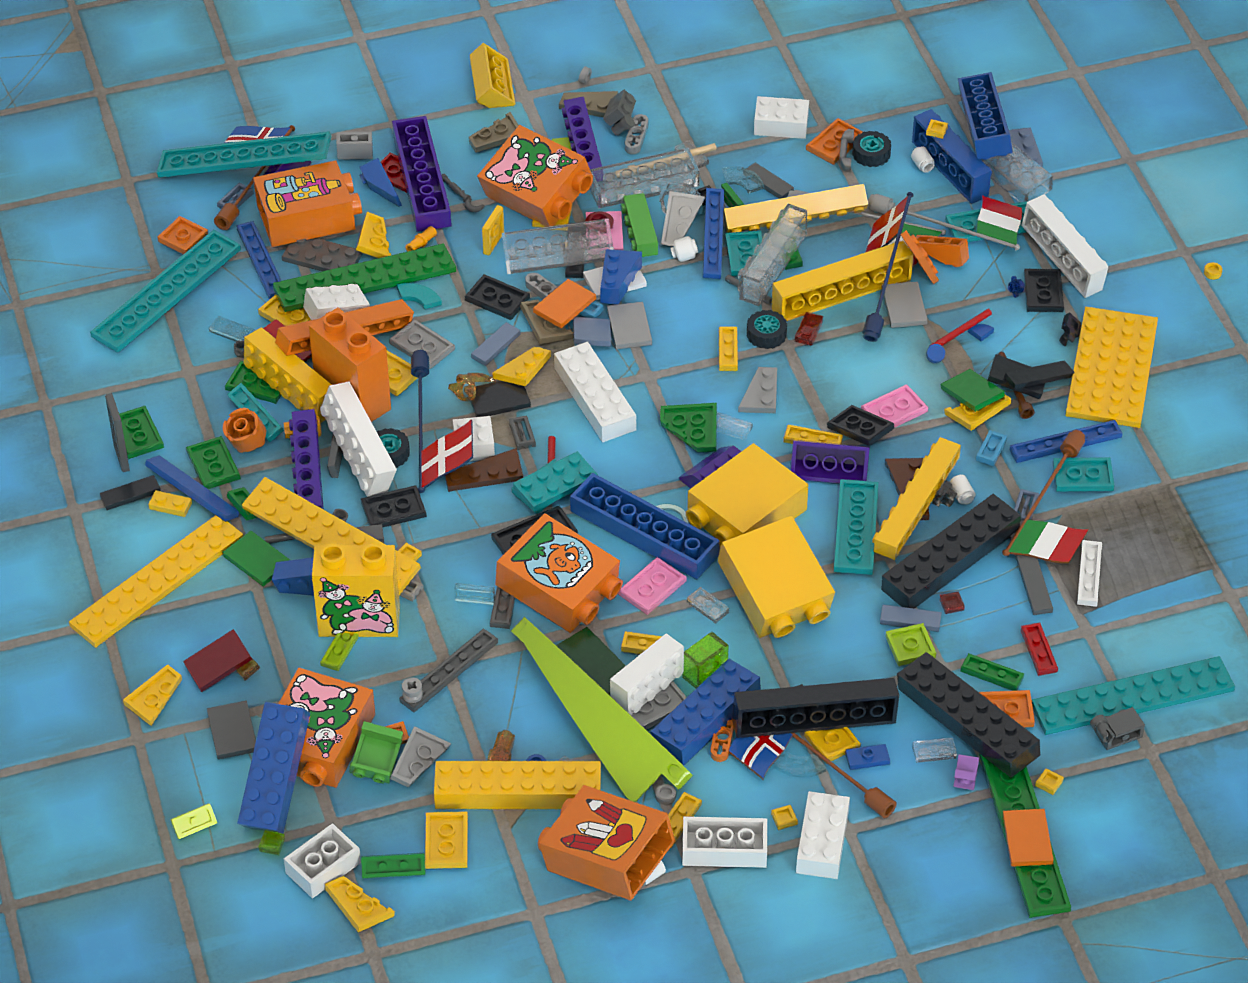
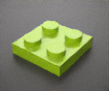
[885,623,936,666]

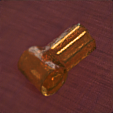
[487,730,515,761]

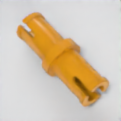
[405,226,437,252]

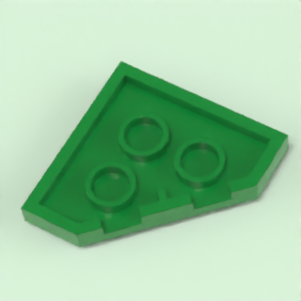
[660,403,717,452]

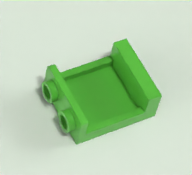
[350,721,403,784]

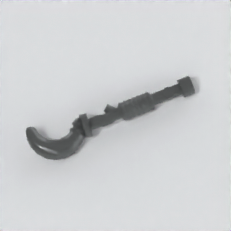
[442,174,485,212]

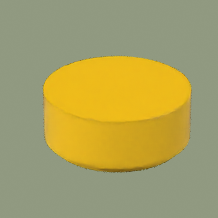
[1204,262,1223,280]

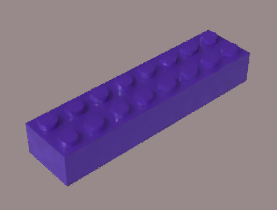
[392,116,452,232]

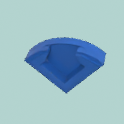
[968,324,994,341]

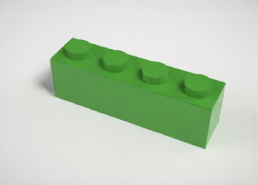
[621,193,658,257]

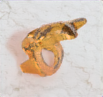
[448,372,496,401]

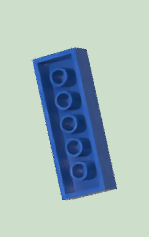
[912,109,992,204]
[651,658,761,766]
[237,702,310,834]

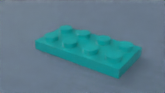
[513,451,598,512]

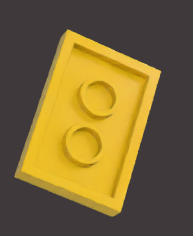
[425,812,468,869]

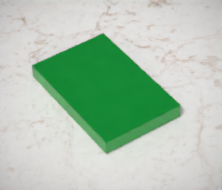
[225,361,281,404]
[941,369,1005,412]
[119,406,164,459]
[186,436,241,489]
[223,531,290,587]

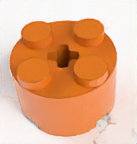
[223,408,266,453]

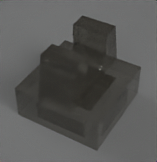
[932,480,957,507]

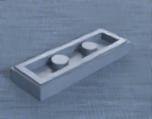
[471,322,521,366]
[880,605,942,632]

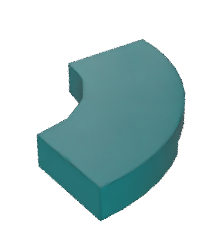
[397,283,442,309]

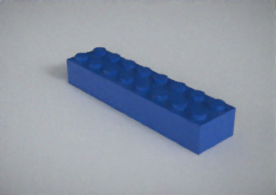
[957,72,1013,160]
[570,473,720,579]

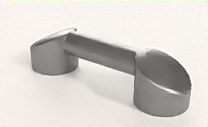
[839,129,854,172]

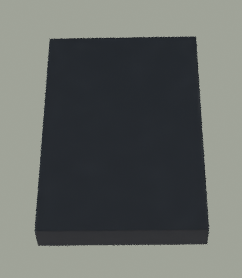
[1024,269,1064,312]
[465,274,530,320]
[987,354,1045,399]
[467,381,531,417]
[827,405,894,447]
[361,485,427,528]

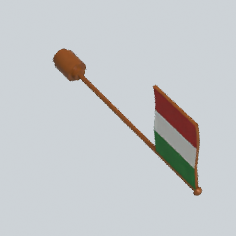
[1002,430,1089,563]

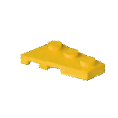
[944,395,1011,431]

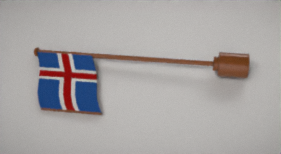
[214,125,295,230]
[729,733,897,818]

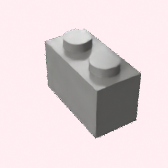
[336,132,373,160]

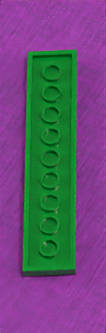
[273,243,456,312]
[979,753,1071,918]

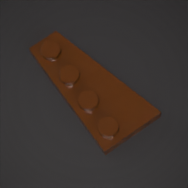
[445,448,523,492]
[885,458,930,520]

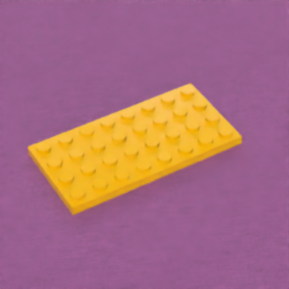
[1065,306,1158,428]

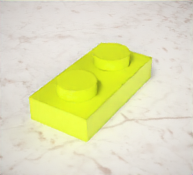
[170,803,217,839]

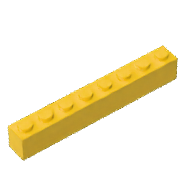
[723,184,868,233]
[872,437,961,560]

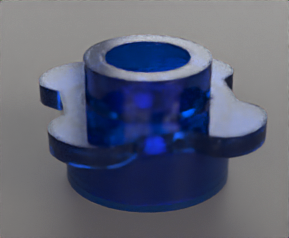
[1008,276,1024,298]

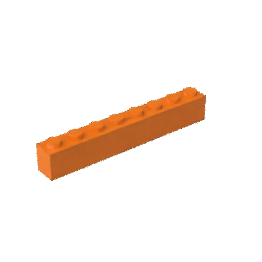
[275,299,414,356]

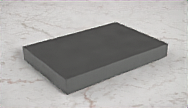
[207,700,256,760]

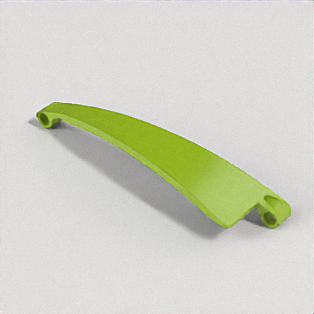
[511,617,693,802]

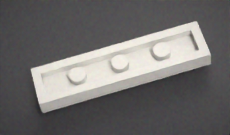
[1077,540,1102,607]

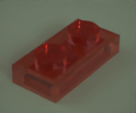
[794,312,823,346]

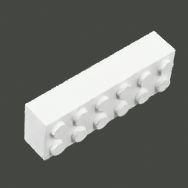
[1022,194,1108,298]
[554,342,636,443]
[320,382,397,497]

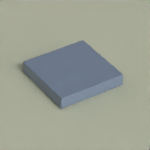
[573,317,611,347]

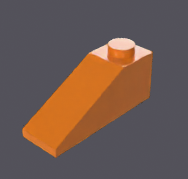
[916,235,969,267]

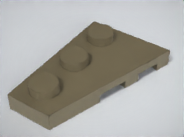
[469,112,519,153]
[520,300,574,344]

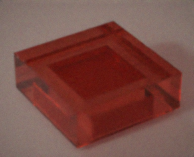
[939,591,965,614]

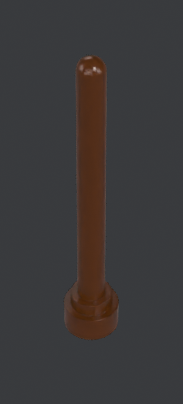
[998,352,1035,419]

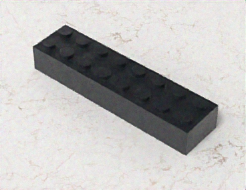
[881,493,1021,609]
[897,652,1041,778]
[732,678,899,738]

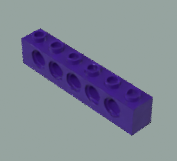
[561,96,604,182]
[289,409,324,510]

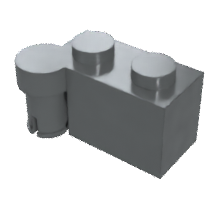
[603,89,636,136]
[1090,707,1145,750]

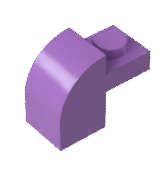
[953,754,979,790]

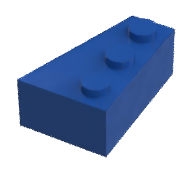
[600,249,642,304]
[272,557,314,596]

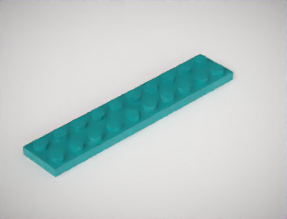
[156,131,332,178]
[90,230,241,353]
[1032,656,1235,735]

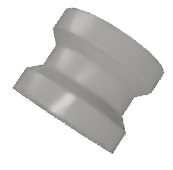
[402,678,423,703]

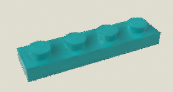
[227,383,284,443]

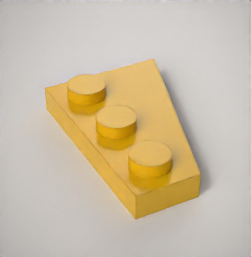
[356,212,391,258]
[492,347,551,386]
[123,664,182,726]
[325,876,395,932]

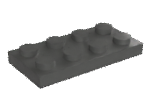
[282,238,363,271]

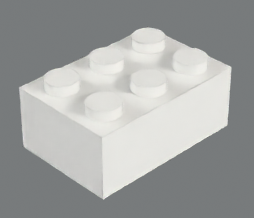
[754,96,809,139]
[303,284,370,320]
[284,823,361,899]

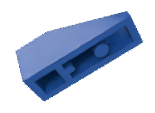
[359,158,402,207]

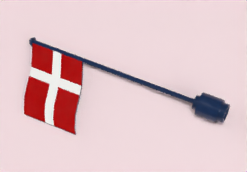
[862,192,914,342]
[411,350,473,493]

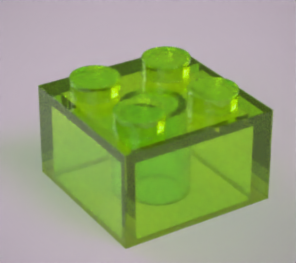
[682,632,729,689]

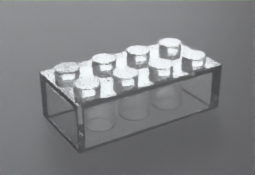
[981,141,1053,202]

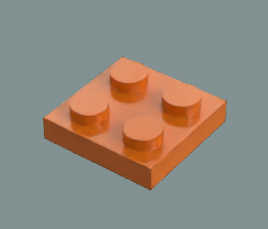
[157,216,208,254]

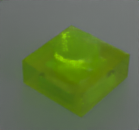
[258,830,285,855]

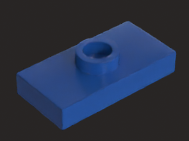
[845,744,890,770]

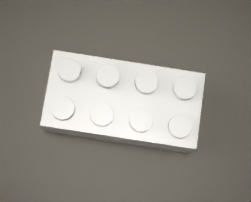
[610,634,684,715]
[796,791,850,879]
[682,817,767,868]

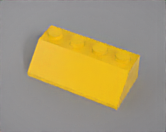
[470,43,515,108]

